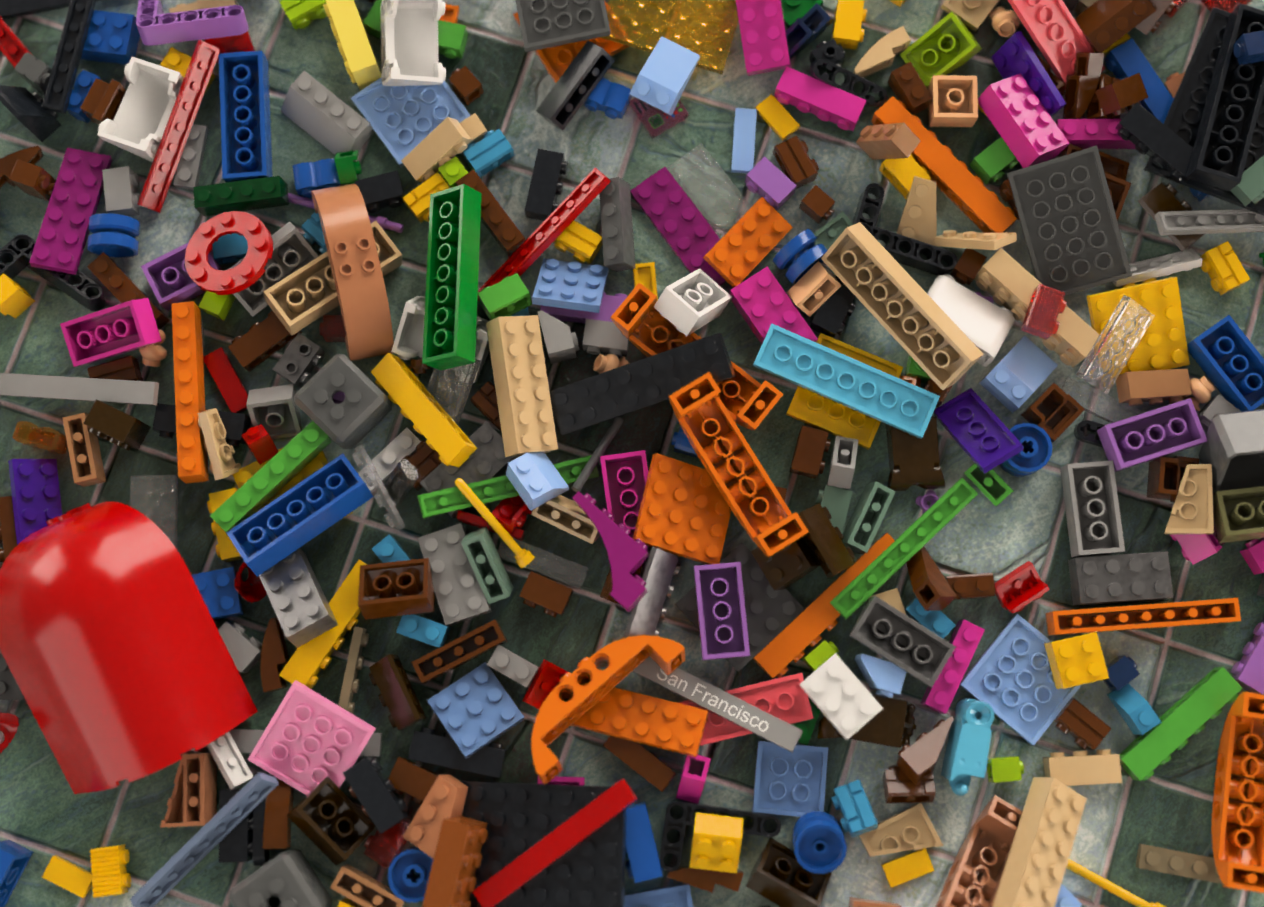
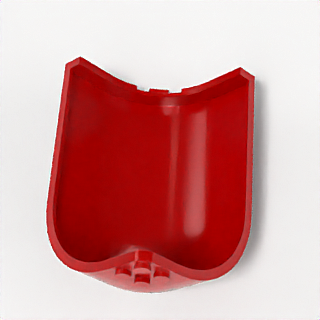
[0,501,258,794]

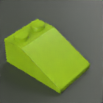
[900,12,982,88]

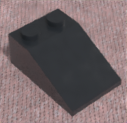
[0,85,61,142]

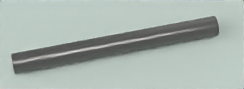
[571,416,624,492]

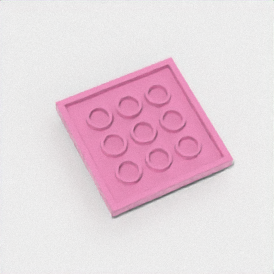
[247,680,376,795]

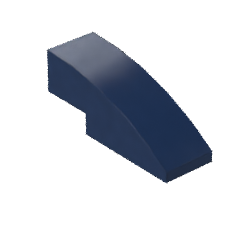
[786,3,834,60]

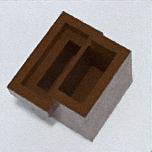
[80,78,126,125]
[1021,383,1085,442]
[1146,456,1199,502]

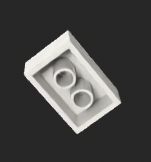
[654,268,732,336]
[799,653,883,740]

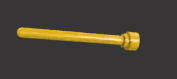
[455,478,535,569]
[1066,859,1166,907]

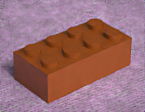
[422,816,488,907]

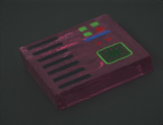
[629,98,689,139]

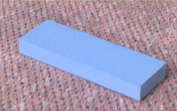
[731,108,757,173]

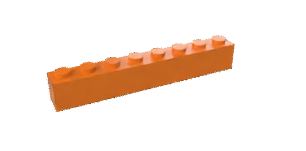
[871,96,1017,233]
[171,301,209,484]
[753,533,895,679]
[1046,598,1241,636]

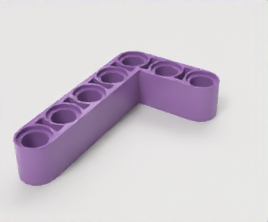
[136,0,249,46]

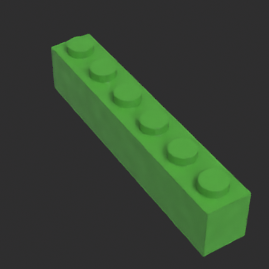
[210,421,331,532]
[1119,667,1243,781]

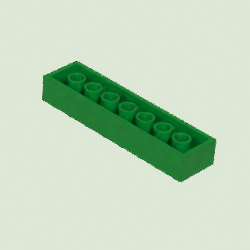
[422,184,482,371]

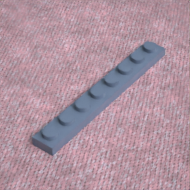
[130,772,279,907]

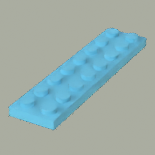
[753,323,940,439]

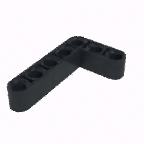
[853,183,957,276]
[0,234,105,311]
[660,800,781,872]

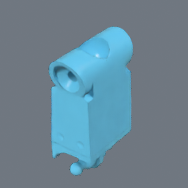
[941,698,994,796]

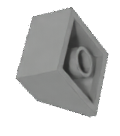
[537,310,579,364]
[246,384,302,440]

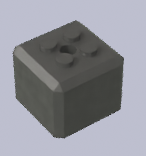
[295,354,392,449]
[1198,409,1264,493]
[228,849,332,907]

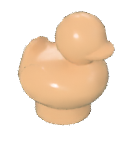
[989,6,1020,37]
[139,329,167,367]
[593,354,630,374]
[1185,375,1216,411]

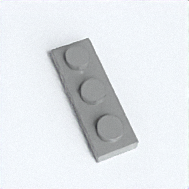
[173,124,209,190]

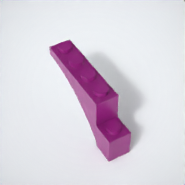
[573,491,649,612]

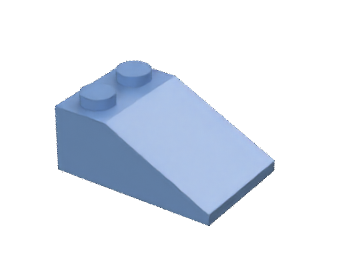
[629,36,701,116]
[980,335,1058,413]

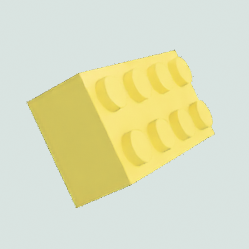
[323,0,381,90]

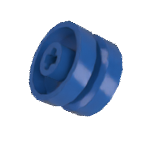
[87,213,140,258]
[773,229,828,285]
[1000,423,1053,477]
[792,811,847,874]
[388,846,433,903]

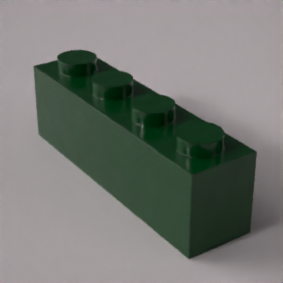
[193,176,289,216]

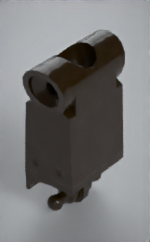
[886,417,945,491]
[817,695,917,748]

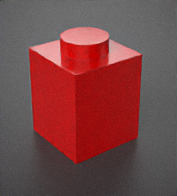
[241,424,279,465]

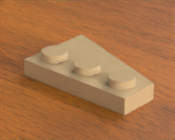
[198,408,242,480]

